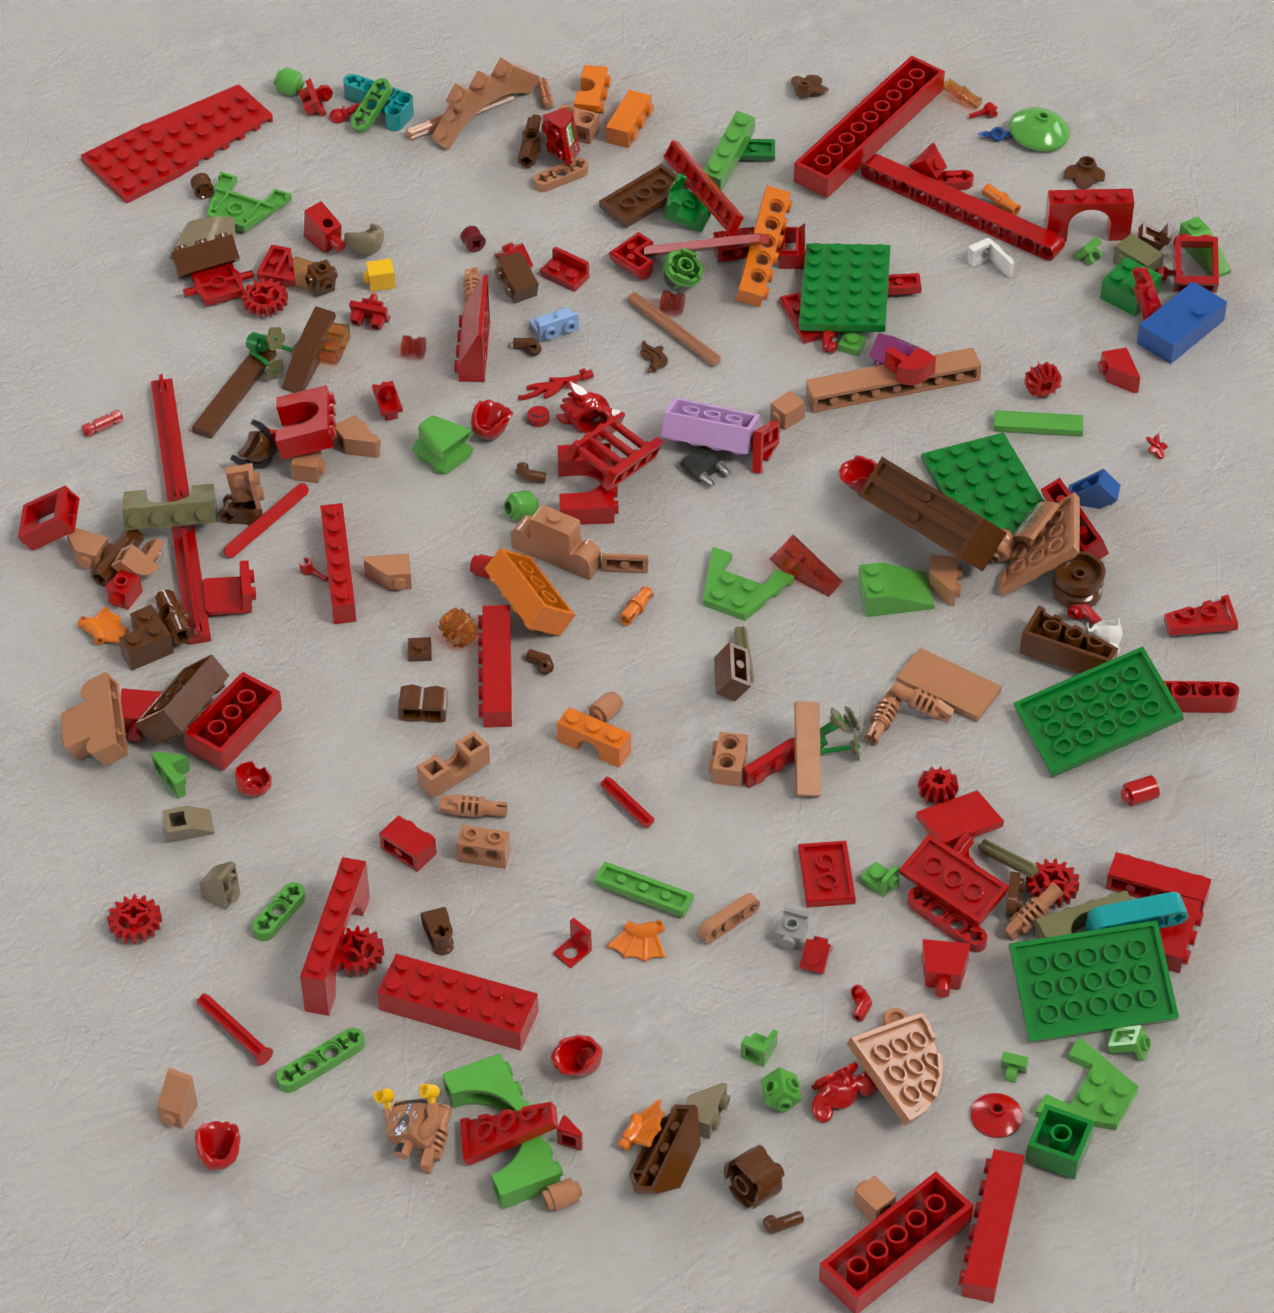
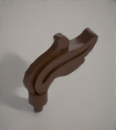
[640,340,668,373]

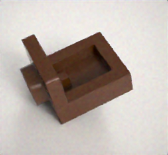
[1138,222,1172,251]

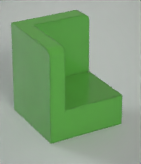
[741,1029,778,1067]

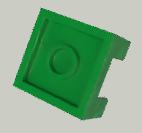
[663,173,711,233]

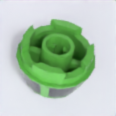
[663,248,704,291]

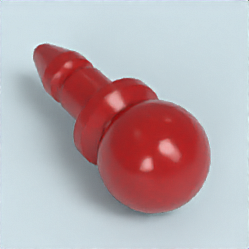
[329,102,361,124]

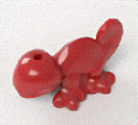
[811,1062,879,1123]

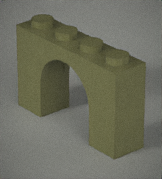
[122,483,216,531]
[1034,890,1132,939]

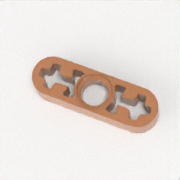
[534,158,588,192]
[697,893,760,944]

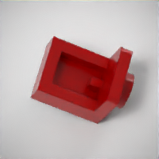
[799,936,833,974]

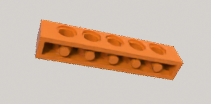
[735,185,793,307]

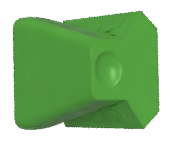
[412,415,474,474]

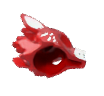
[556,381,620,433]

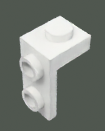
[967,237,1014,278]

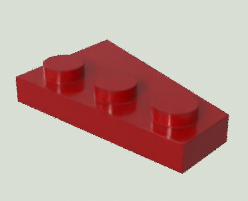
[1164,594,1239,636]

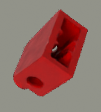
[303,201,346,253]
[121,688,162,742]
[921,939,971,998]

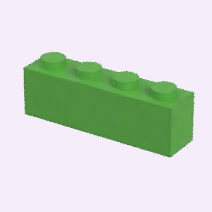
[703,110,755,191]

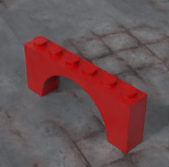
[300,857,370,1016]

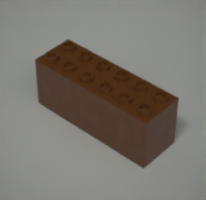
[858,457,1007,572]

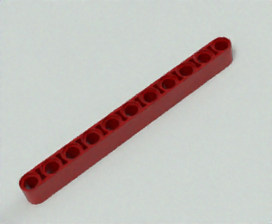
[860,154,1065,261]

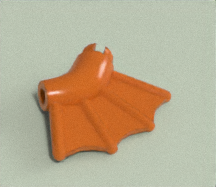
[77,607,128,645]
[607,920,666,962]
[618,1099,665,1151]

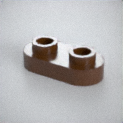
[1005,871,1025,917]

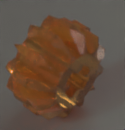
[438,608,479,648]

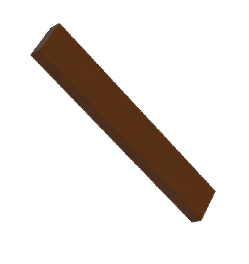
[192,348,277,439]

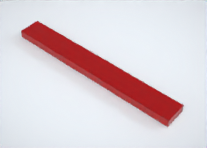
[663,140,744,235]

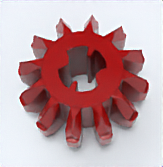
[1024,361,1062,399]
[918,766,959,805]

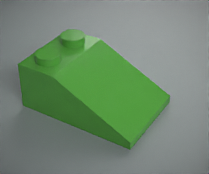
[858,562,935,617]

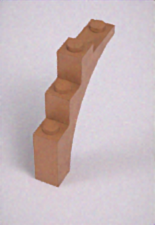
[431,57,540,149]

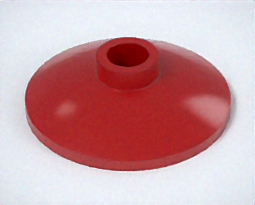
[971,1093,1023,1138]

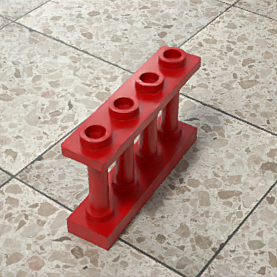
[568,412,664,491]

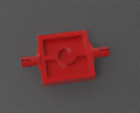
[183,262,254,307]

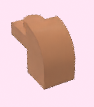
[111,538,164,578]

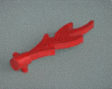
[518,368,594,401]

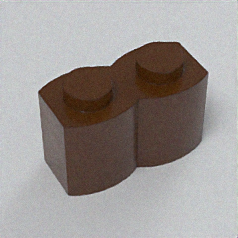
[398,684,448,723]

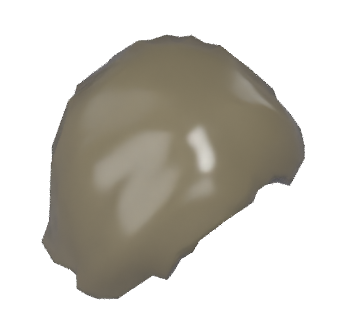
[344,223,384,256]

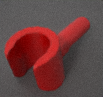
[968,102,998,119]
[1155,266,1183,281]
[298,557,328,582]

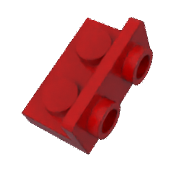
[540,246,590,292]

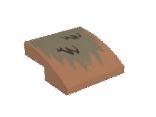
[1013,501,1060,545]

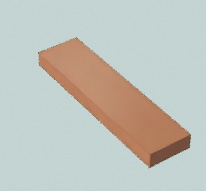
[794,701,821,797]

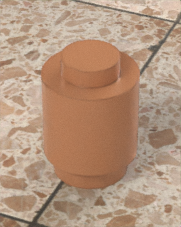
[589,691,623,723]
[542,1177,583,1211]

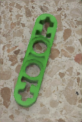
[277,1028,365,1093]

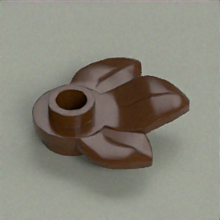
[791,74,829,98]
[1064,156,1105,189]

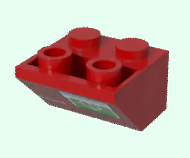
[542,107,580,165]

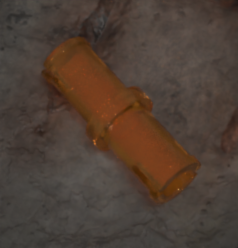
[943,78,982,109]

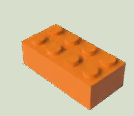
[485,548,576,636]

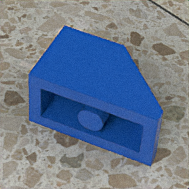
[1068,469,1121,509]

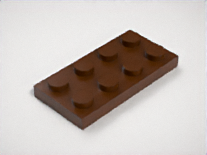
[599,164,689,228]

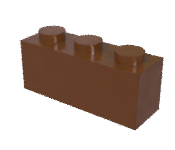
[171,232,240,279]

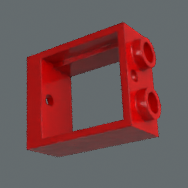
[1173,234,1219,292]
[18,485,80,551]

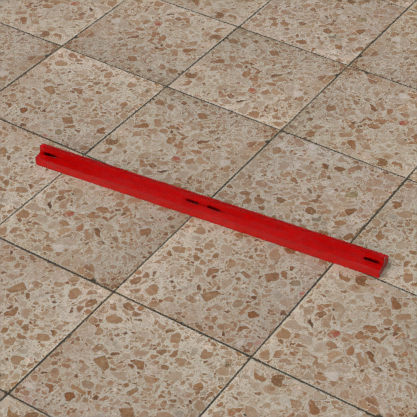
[151,374,211,645]

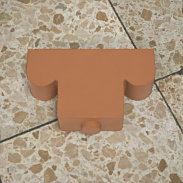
[511,505,601,580]
[61,672,128,765]

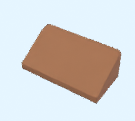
[602,553,649,573]

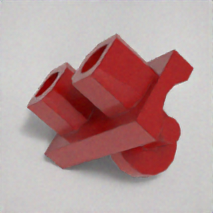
[298,78,333,117]
[349,293,391,330]
[372,380,403,421]

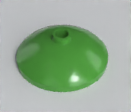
[1009,107,1070,152]

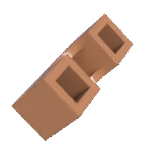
[417,731,490,799]

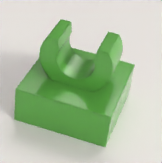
[1073,237,1103,265]
[1001,1051,1029,1083]

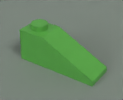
[1179,217,1231,277]

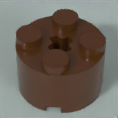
[724,1145,785,1209]

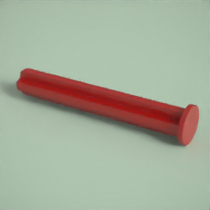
[197,993,273,1065]

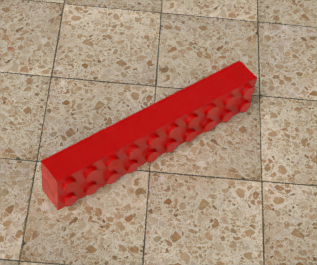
[793,55,945,198]

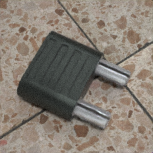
[680,446,732,487]

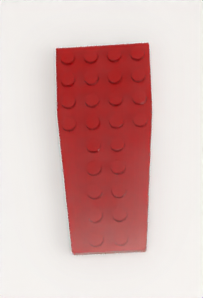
[81,84,273,204]

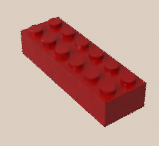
[377,953,539,1051]
[819,1171,974,1313]

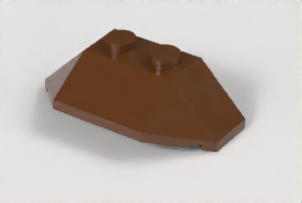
[629,1104,701,1194]

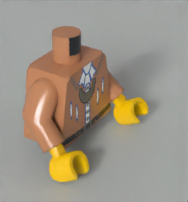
[374,1084,446,1160]

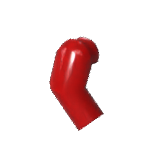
[822,331,838,353]
[1067,604,1102,626]
[850,984,872,1022]

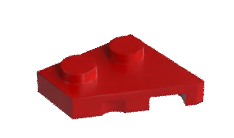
[256,244,296,287]
[751,420,780,474]

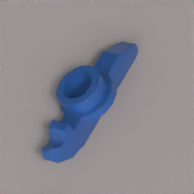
[978,127,1013,142]

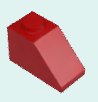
[909,142,947,179]
[1098,347,1141,393]

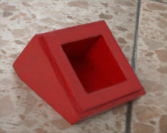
[557,1115,583,1151]

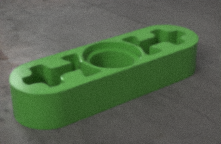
[351,78,393,133]
[252,882,305,941]

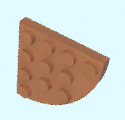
[998,492,1080,596]
[846,1012,943,1126]

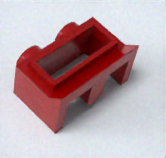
[775,223,805,269]

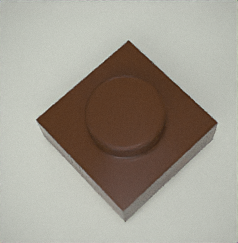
[408,637,432,662]

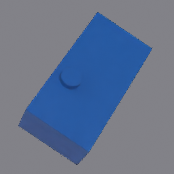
[1137,282,1227,364]

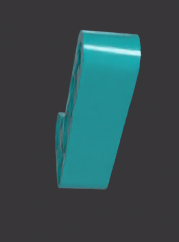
[343,74,414,131]
[1085,892,1189,931]

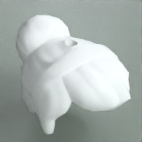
[1085,618,1123,656]

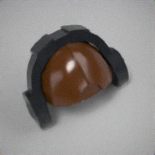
[230,419,277,468]

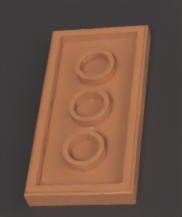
[896,648,1002,722]

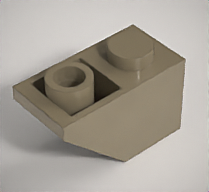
[162,806,215,843]
[199,861,240,910]
[685,1082,730,1139]

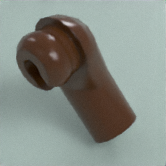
[513,338,542,356]
[515,462,546,484]
[526,649,554,674]
[763,1211,804,1234]

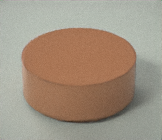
[883,1008,908,1026]

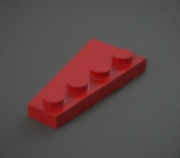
[460,1101,559,1166]

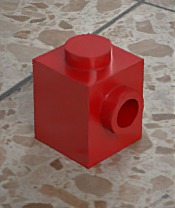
[106,569,143,610]

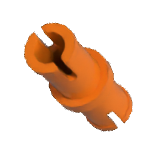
[981,183,1021,215]
[618,586,654,626]

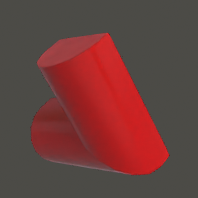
[609,232,654,280]

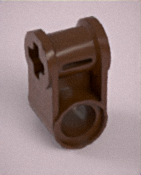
[218,494,263,525]
[421,907,454,955]

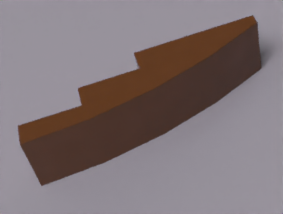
[282,306,336,393]

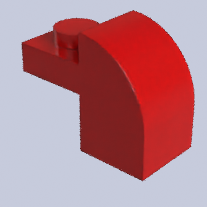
[884,346,936,385]

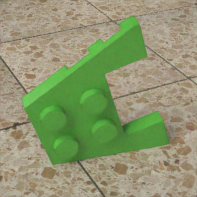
[207,171,292,232]
[703,547,794,621]
[1035,1038,1139,1130]

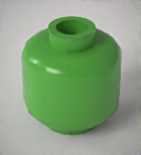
[274,67,305,97]
[504,490,539,521]

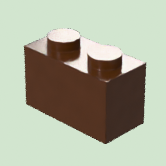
[495,251,539,304]
[714,642,751,701]

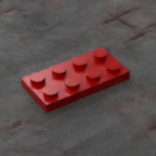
[899,834,1009,926]

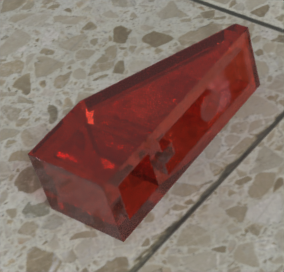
[769,534,843,597]

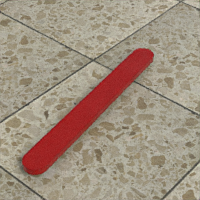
[223,483,309,558]

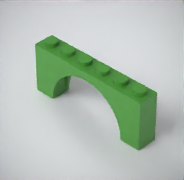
[442,1053,563,1210]

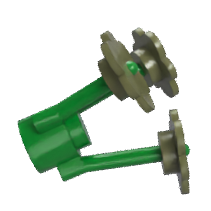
[246,327,299,380]
[820,706,860,761]

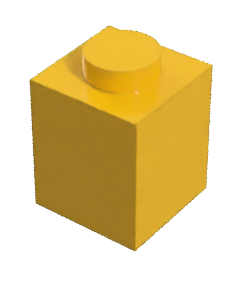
[363,258,396,292]

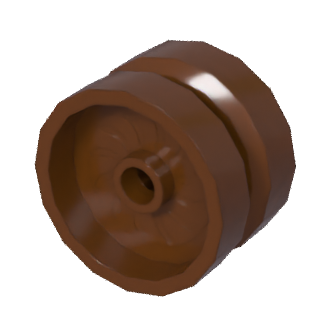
[1051,551,1106,608]

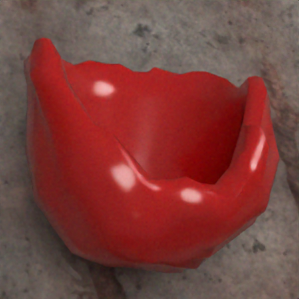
[471,400,513,440]
[839,455,878,493]
[551,1034,603,1077]
[195,1121,241,1170]

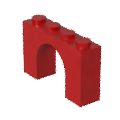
[1044,188,1135,242]
[275,385,337,460]
[557,443,619,525]

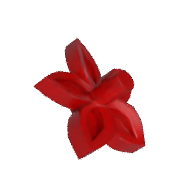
[1146,433,1168,459]

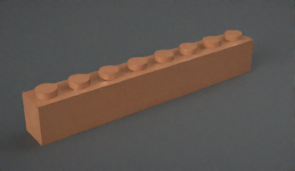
[806,348,981,413]

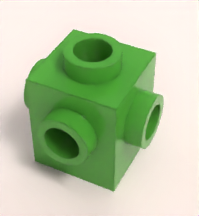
[761,1067,802,1113]

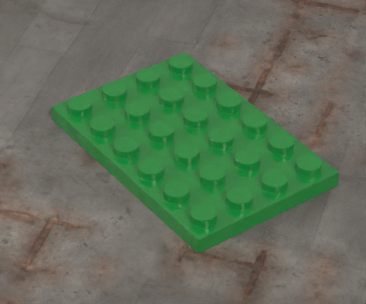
[799,243,891,332]
[921,432,1044,534]
[1013,646,1184,778]
[1008,920,1179,1044]

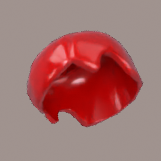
[235,761,272,797]

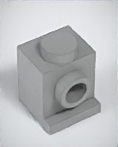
[776,907,809,951]

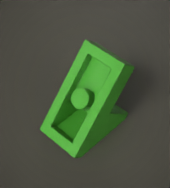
[151,752,190,799]

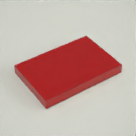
[916,790,1004,846]
[798,840,856,908]

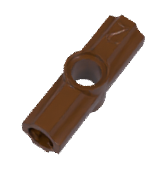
[517,114,544,168]
[91,530,144,587]
[155,589,193,645]

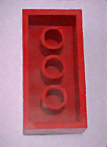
[184,671,282,771]

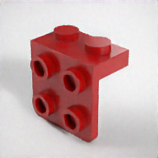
[203,560,256,615]

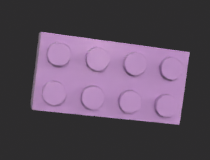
[661,398,760,455]

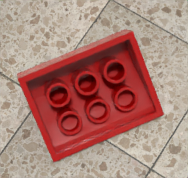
[454,275,490,382]

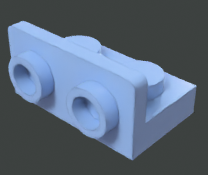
[529,307,579,342]

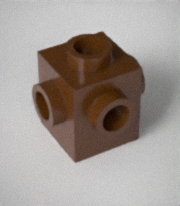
[305,259,338,297]

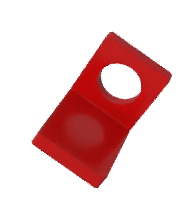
[494,242,533,268]
[553,917,592,968]

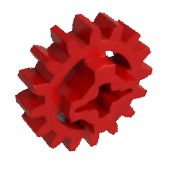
[241,278,288,317]
[1025,859,1080,908]
[107,894,162,945]
[337,926,385,977]

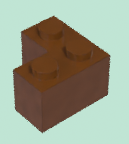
[119,605,174,671]

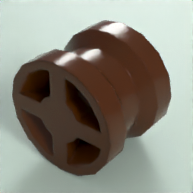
[190,173,214,199]

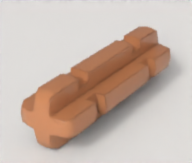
[537,77,554,109]

